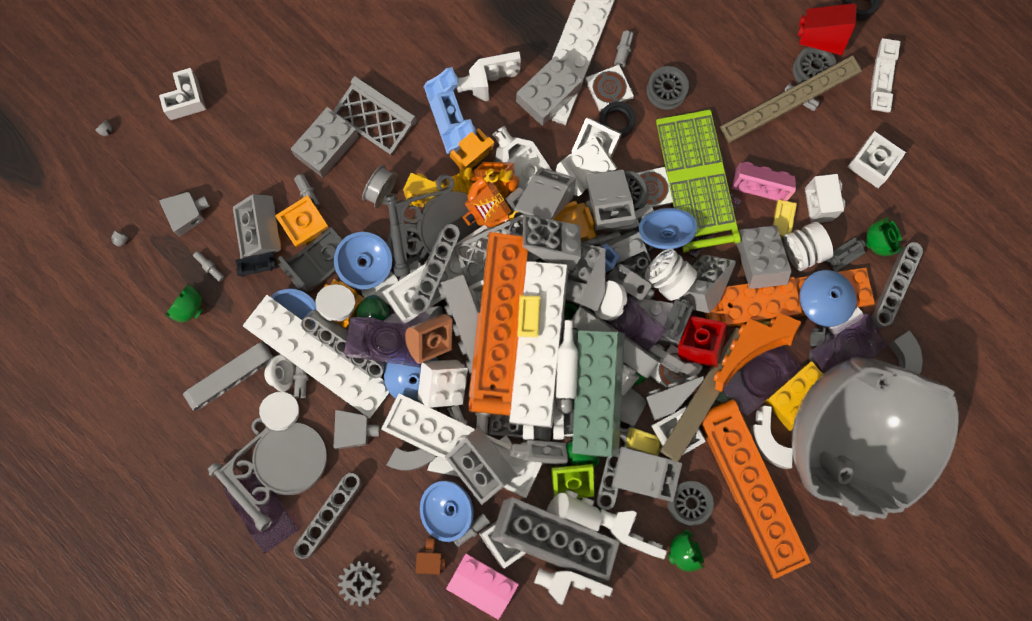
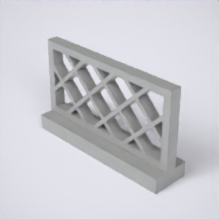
[333,76,418,155]
[454,215,540,286]

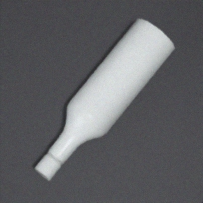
[556,321,578,398]

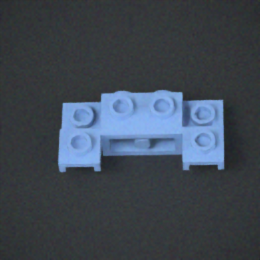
[424,67,476,154]

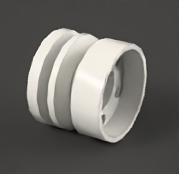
[783,222,833,271]
[644,249,697,301]

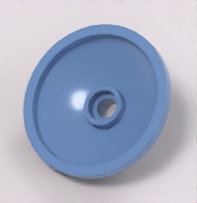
[639,208,697,249]
[334,232,392,290]
[800,270,857,327]
[270,289,317,324]
[384,348,438,402]
[420,481,473,542]

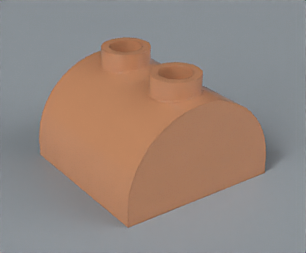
[405,314,452,364]

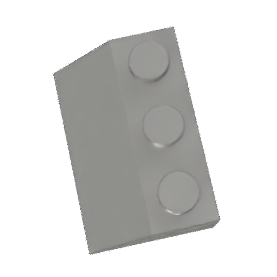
[233,194,281,258]
[445,428,518,505]

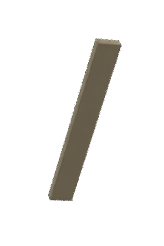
[720,55,862,144]
[660,327,740,462]

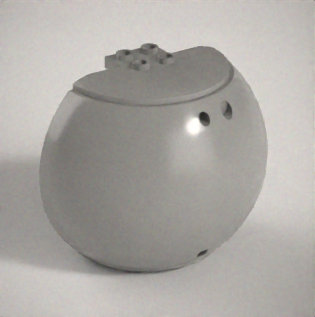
[792,357,958,519]

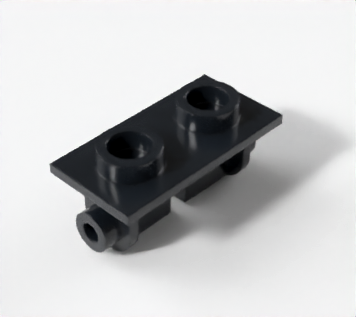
[235,252,278,277]

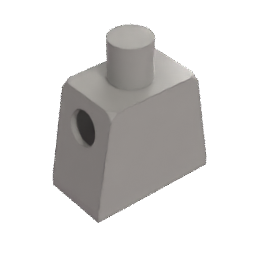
[159,192,210,237]
[606,262,654,301]
[334,410,380,449]

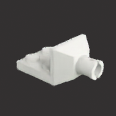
[457,51,521,101]
[493,126,552,191]
[556,137,617,196]
[600,509,667,559]
[534,568,613,604]

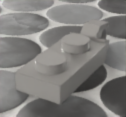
[510,440,568,464]

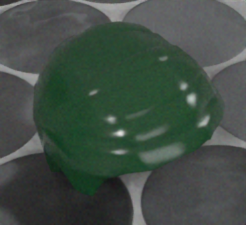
[356,295,391,326]

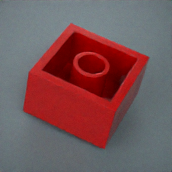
[678,316,727,367]

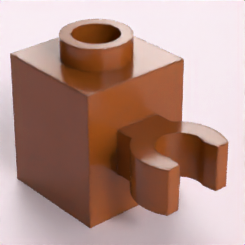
[415,538,445,574]

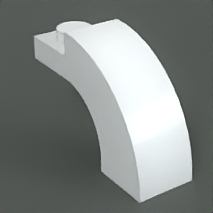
[750,406,793,469]

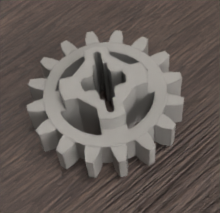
[338,561,382,606]

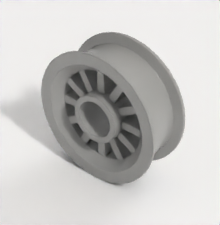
[362,164,398,208]

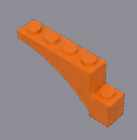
[714,313,801,392]

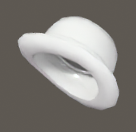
[264,354,295,392]

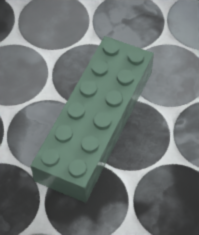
[572,330,625,457]

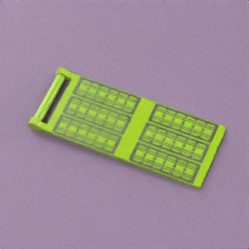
[656,110,741,253]

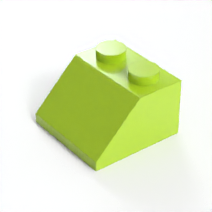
[551,464,594,498]

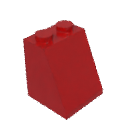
[797,4,857,55]

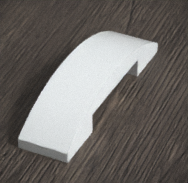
[871,38,900,113]

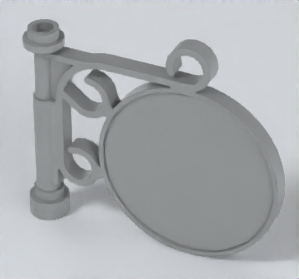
[208,418,327,532]

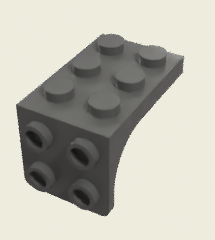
[278,227,342,295]

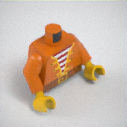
[459,162,520,203]
[462,169,521,228]

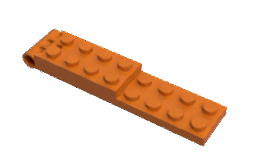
[469,232,528,415]
[704,268,875,328]
[700,399,811,579]

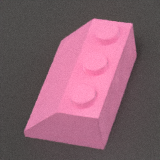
[731,162,796,201]
[447,553,519,620]

